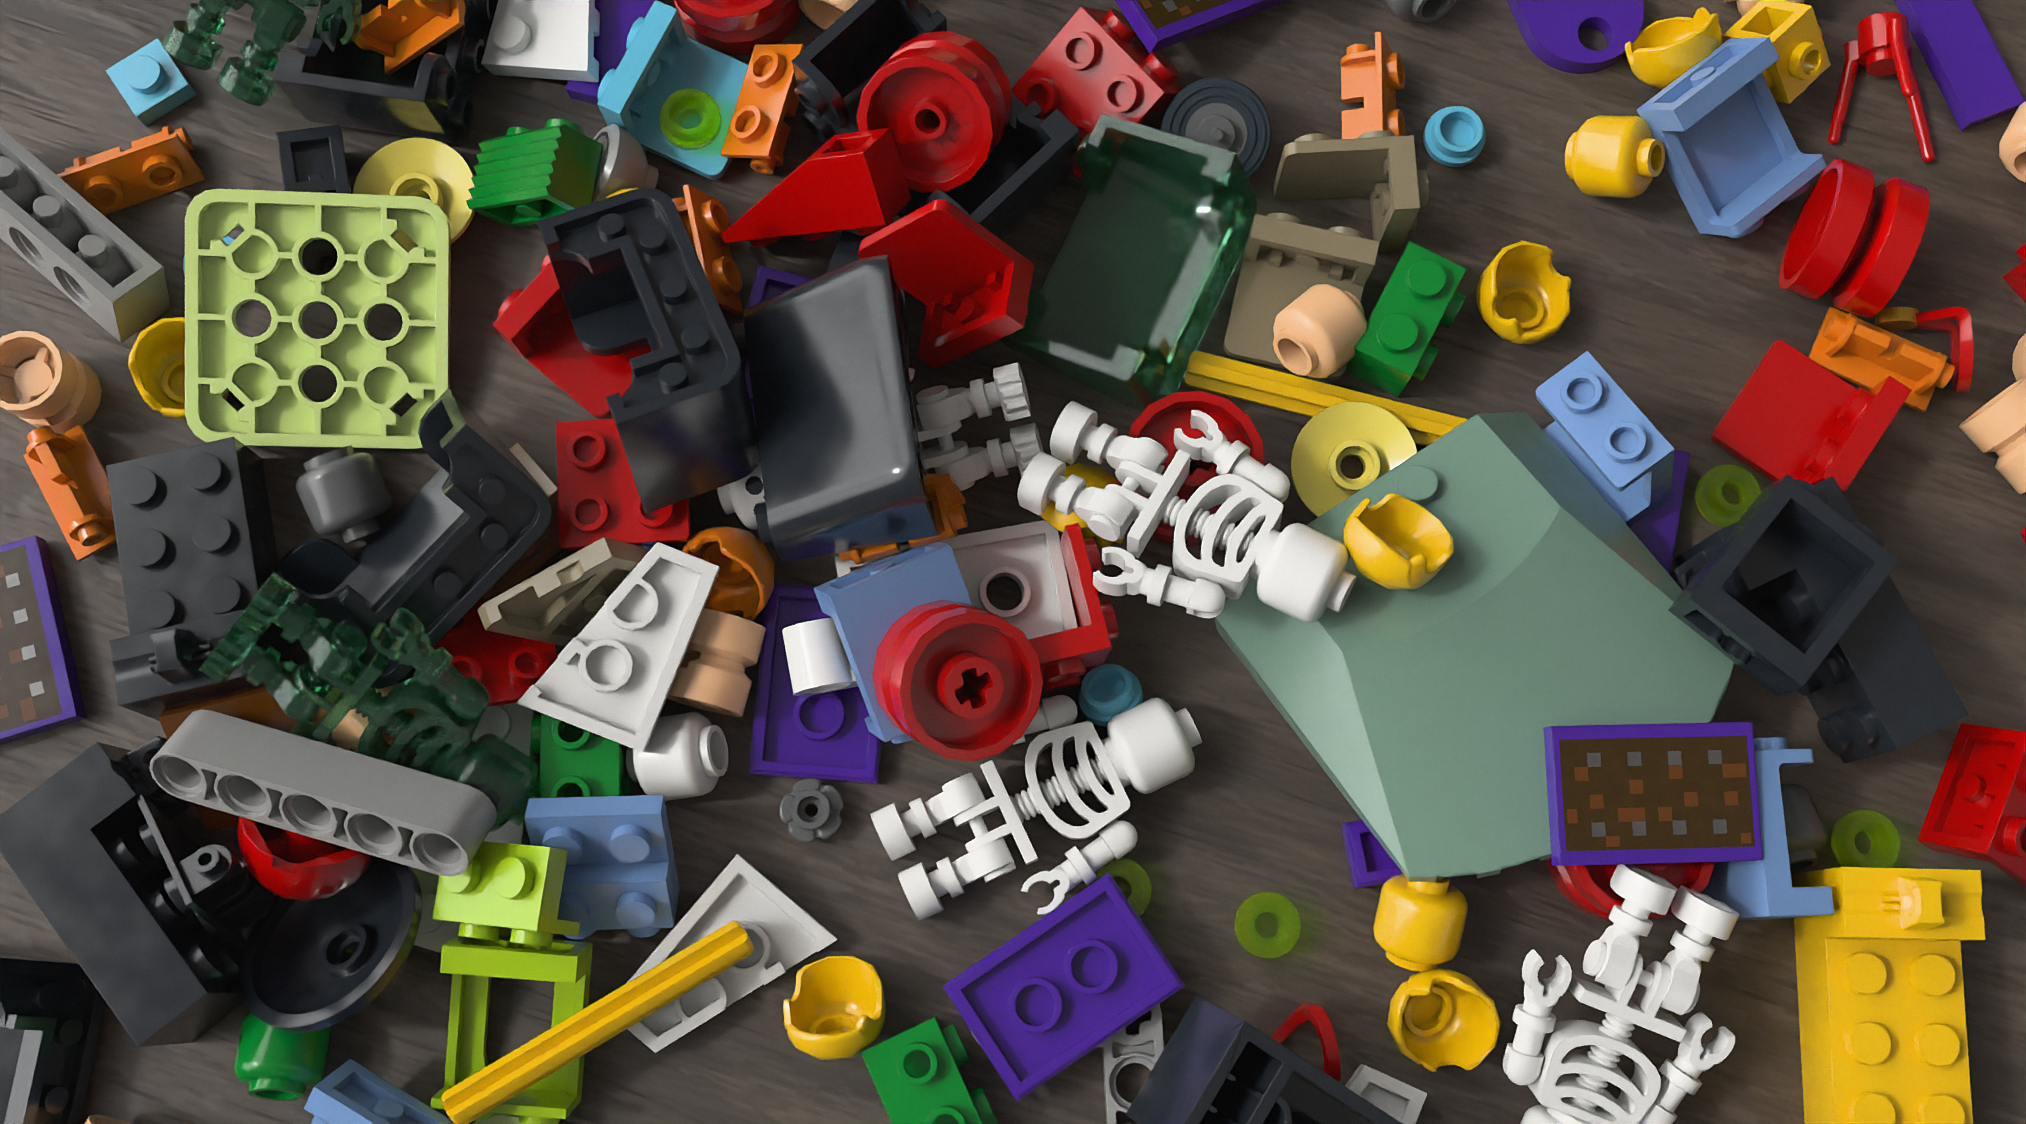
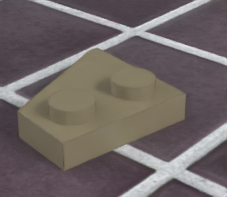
[478,537,651,646]

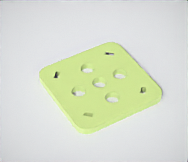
[185,189,451,449]

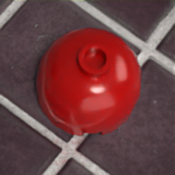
[237,816,373,901]

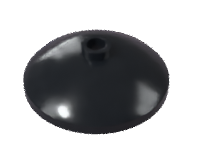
[240,856,423,1033]

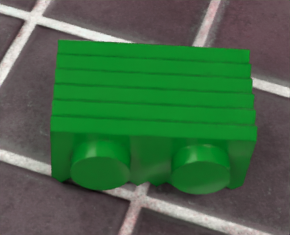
[466,119,603,229]

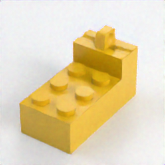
[1791,867,1986,1124]

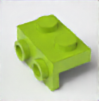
[432,841,580,947]

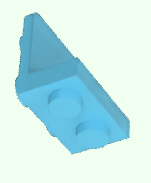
[597,0,748,180]

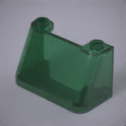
[999,113,1257,412]

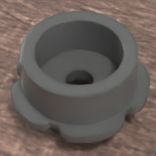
[779,778,844,843]

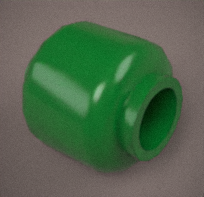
[234,1012,332,1101]

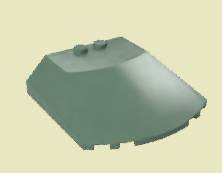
[1214,412,1734,882]

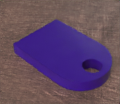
[1507,0,1644,74]

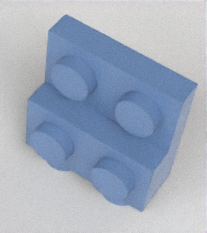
[524,795,680,939]

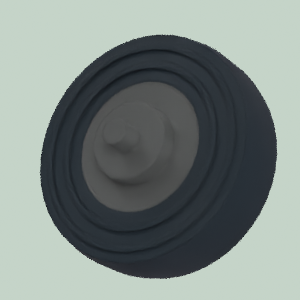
[1160,77,1271,190]

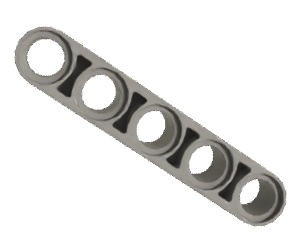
[149,709,497,877]

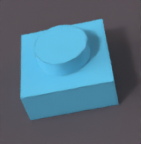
[105,38,197,126]

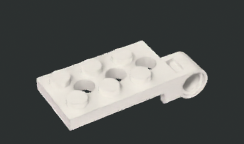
[782,520,1077,696]

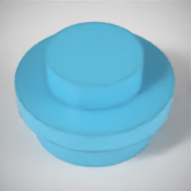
[1423,106,1486,167]
[1078,664,1143,727]

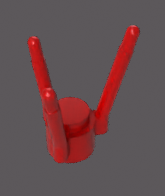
[1827,12,1935,164]

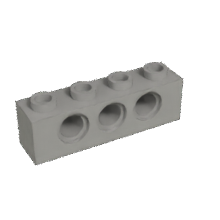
[0,127,171,343]

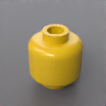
[1565,115,1665,198]
[1373,874,1468,972]

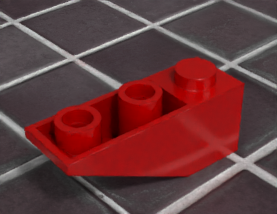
[721,128,911,246]

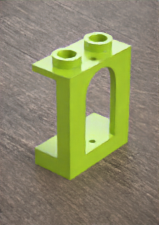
[430,935,593,1124]

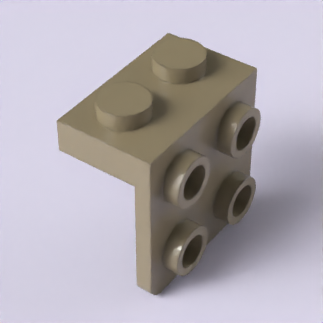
[1273,130,1429,254]
[1223,213,1380,380]

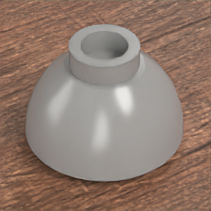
[592,123,658,203]

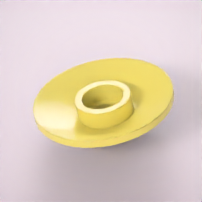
[353,138,475,252]
[1290,402,1417,517]

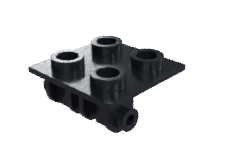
[136,795,274,951]

